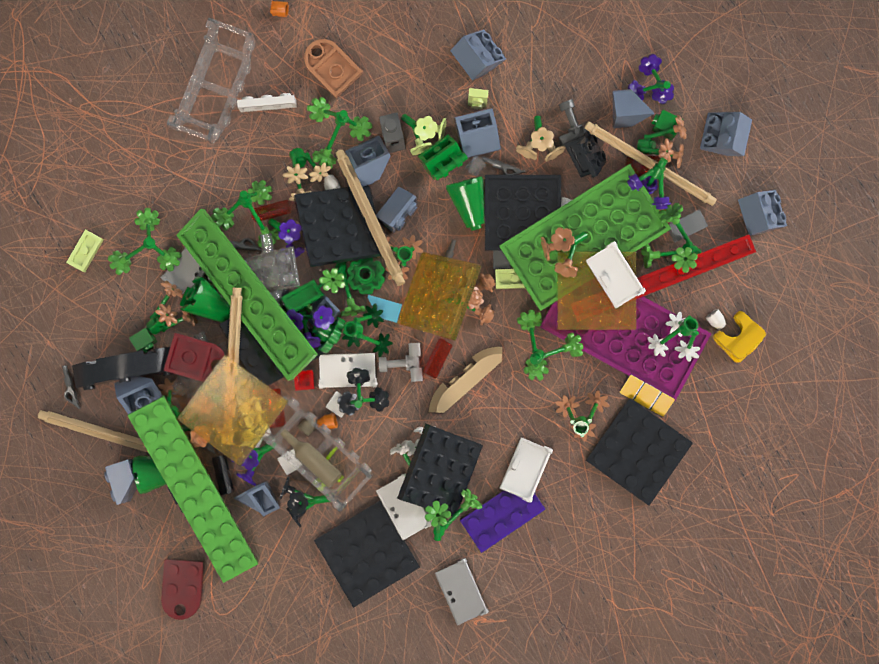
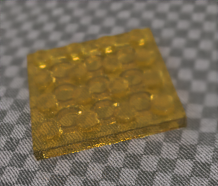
[397,252,481,341]
[557,252,636,330]
[177,355,289,466]

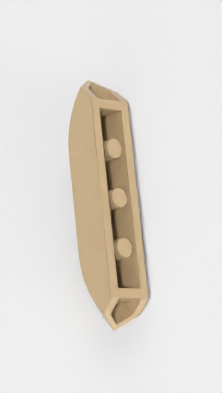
[429,347,502,413]

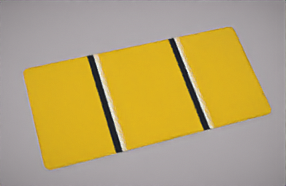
[620,375,675,417]

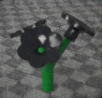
[337,368,389,416]
[279,477,331,527]

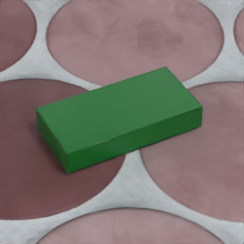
[280,279,324,312]

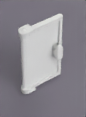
[586,241,646,309]
[318,353,378,389]
[500,438,553,503]
[376,473,432,540]

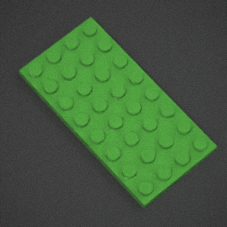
[499,164,671,311]

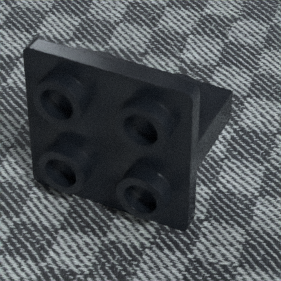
[565,131,606,178]

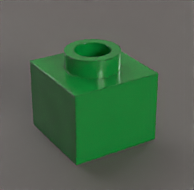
[129,328,158,353]

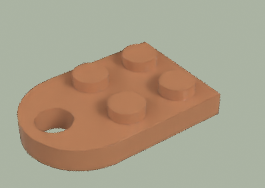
[304,39,363,99]

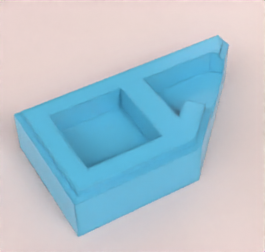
[367,295,402,323]

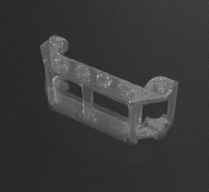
[167,18,256,144]
[252,396,374,512]

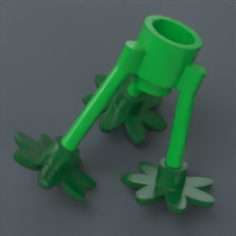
[342,303,393,357]

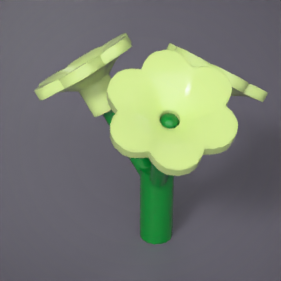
[401,114,447,155]

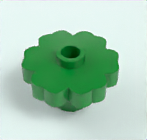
[347,258,385,295]
[311,317,346,354]

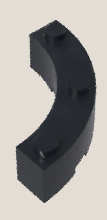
[72,347,175,391]

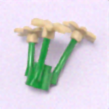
[283,148,331,201]

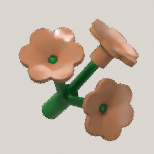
[541,228,588,277]

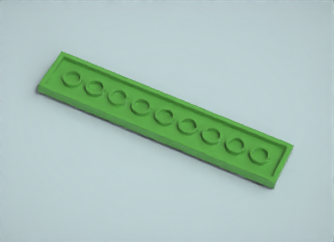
[176,209,318,381]
[127,395,258,583]

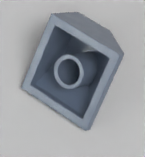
[345,135,391,187]
[114,376,163,414]

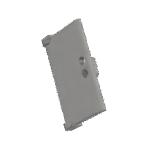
[160,247,205,294]
[435,558,489,625]

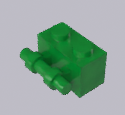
[418,134,468,181]

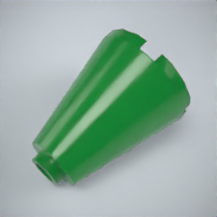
[446,176,485,231]
[180,276,230,323]
[133,455,167,494]

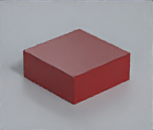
[294,370,315,391]

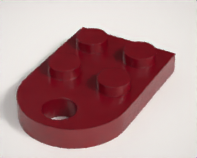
[163,333,227,382]
[161,559,204,620]

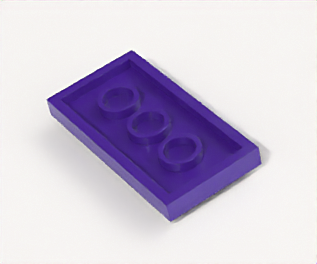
[460,490,545,553]

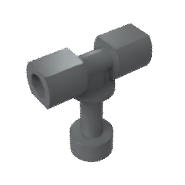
[558,99,595,146]

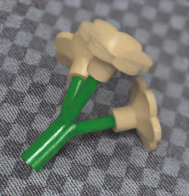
[516,116,566,162]

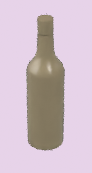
[280,429,342,488]

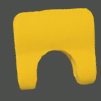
[713,311,766,363]

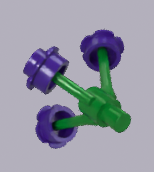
[627,158,671,209]

